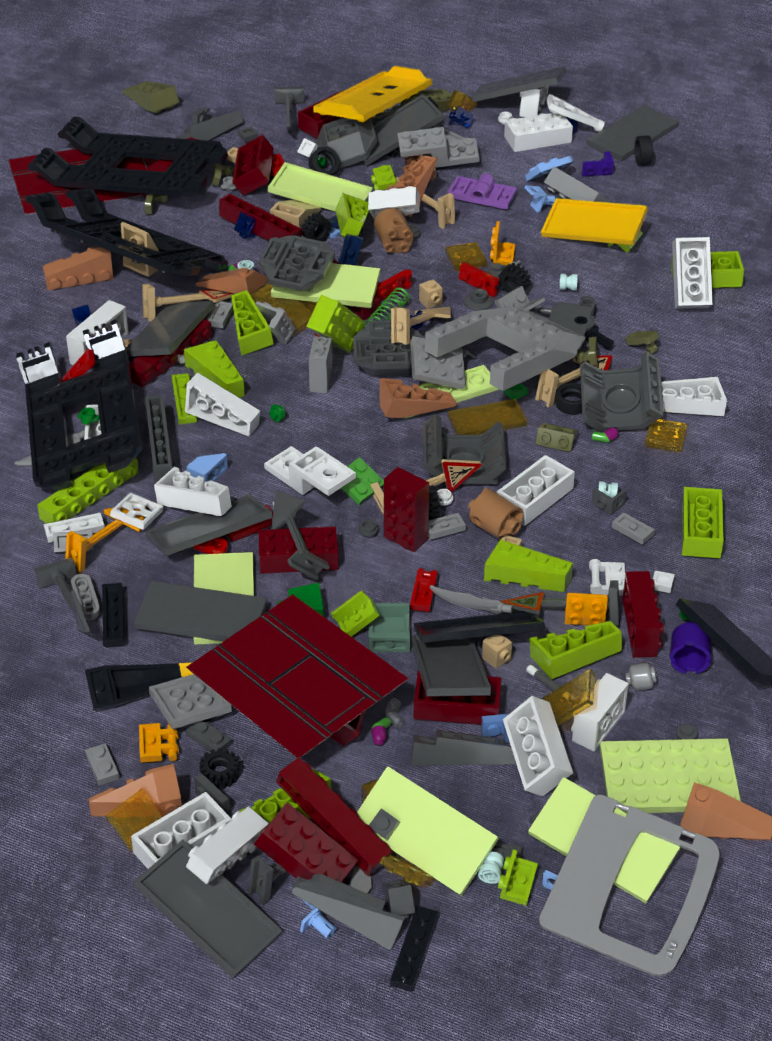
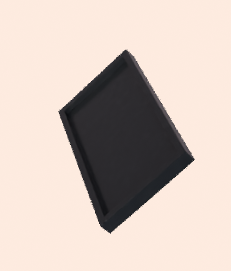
[675,598,772,683]
[414,611,545,643]

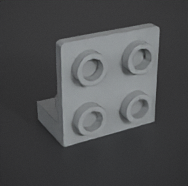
[494,286,545,311]
[255,301,296,345]

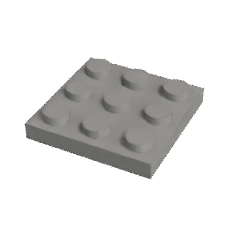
[410,336,465,389]
[149,674,232,729]

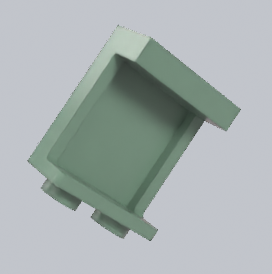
[369,603,410,652]

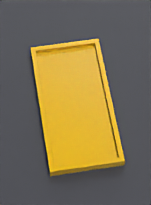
[541,198,648,245]

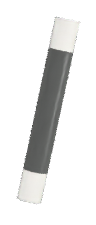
[526,665,577,705]

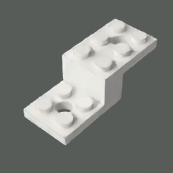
[264,446,356,496]

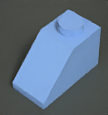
[186,453,228,482]

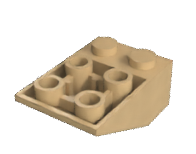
[270,200,321,229]

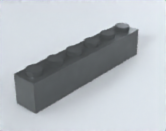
[145,395,172,483]

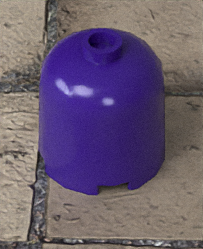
[670,622,711,674]

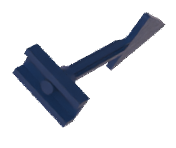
[328,215,363,266]

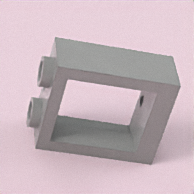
[309,337,332,393]

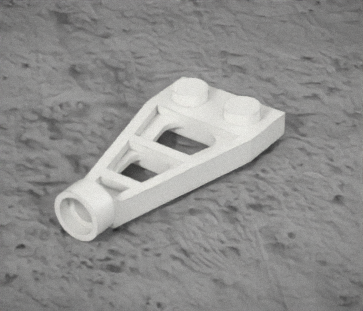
[546,94,605,132]

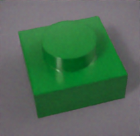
[503,383,528,401]

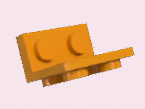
[490,221,515,265]
[564,593,608,625]

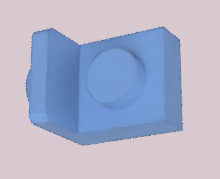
[481,714,510,743]

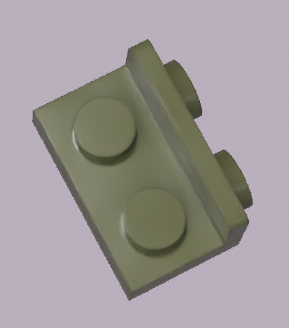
[536,423,578,452]

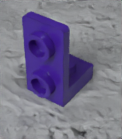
[582,152,614,177]

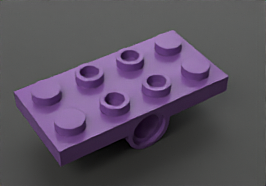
[447,173,517,209]

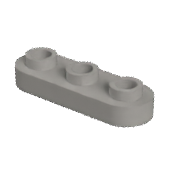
[71,574,100,620]

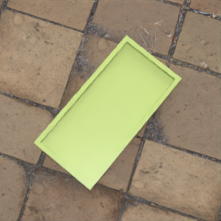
[268,162,373,212]
[271,263,380,308]
[194,552,254,644]
[357,766,499,896]
[528,777,681,904]

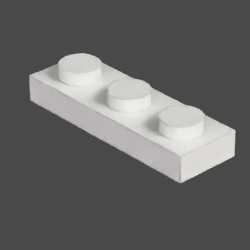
[44,513,105,543]

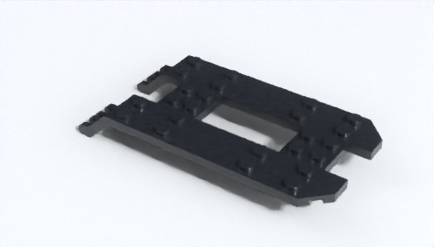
[28,116,228,197]
[25,188,228,276]
[16,319,143,492]

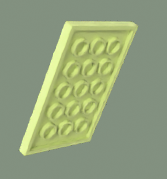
[599,738,741,813]

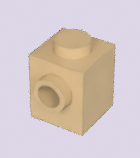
[419,279,443,309]
[482,634,512,669]

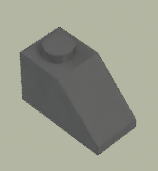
[382,879,415,919]

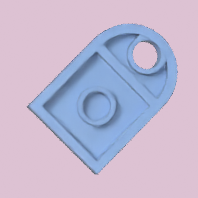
[525,156,574,181]

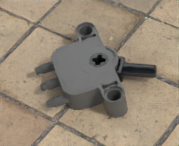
[539,296,614,359]

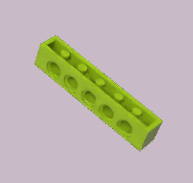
[37,458,139,524]

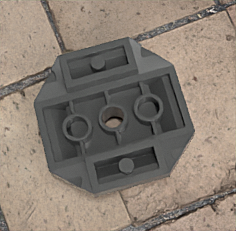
[314,118,378,169]
[259,235,335,292]
[353,320,423,376]

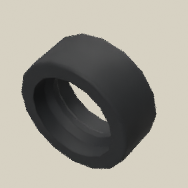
[634,135,653,165]
[308,147,340,176]
[555,383,582,414]

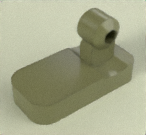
[212,164,234,186]
[145,194,168,215]
[625,331,659,355]
[575,337,598,366]

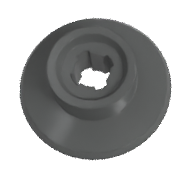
[464,289,494,311]

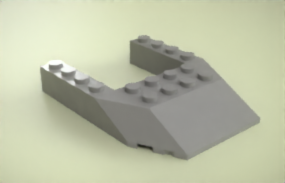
[425,307,585,391]

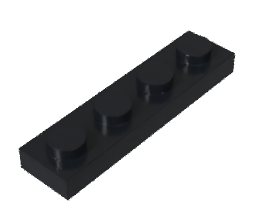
[102,583,124,647]
[390,906,439,992]

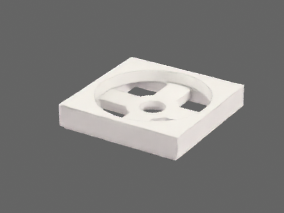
[110,493,163,530]

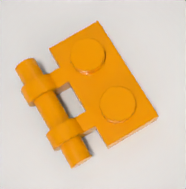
[139,723,179,763]

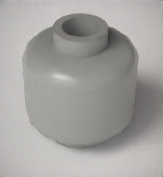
[625,662,657,691]

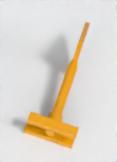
[65,507,146,573]

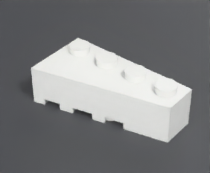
[185,373,260,436]
[661,377,727,416]
[154,467,232,516]
[186,806,269,884]

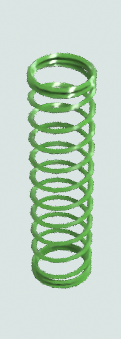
[364,288,409,328]

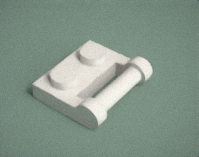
[589,559,625,596]

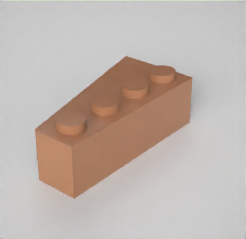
[43,247,113,291]

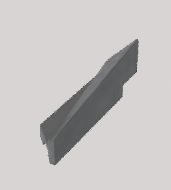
[177,110,243,140]
[411,730,516,766]
[292,874,404,950]

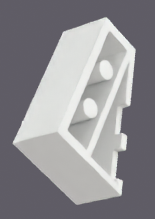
[519,86,549,117]
[368,186,420,220]

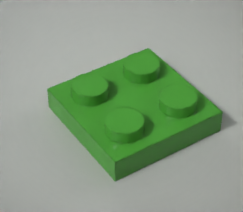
[341,457,384,505]

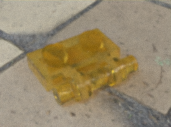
[380,855,435,887]

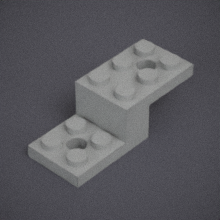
[398,127,479,168]

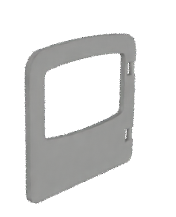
[539,794,719,977]

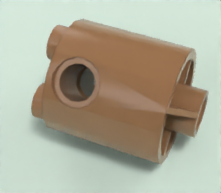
[374,208,413,253]
[468,488,524,540]

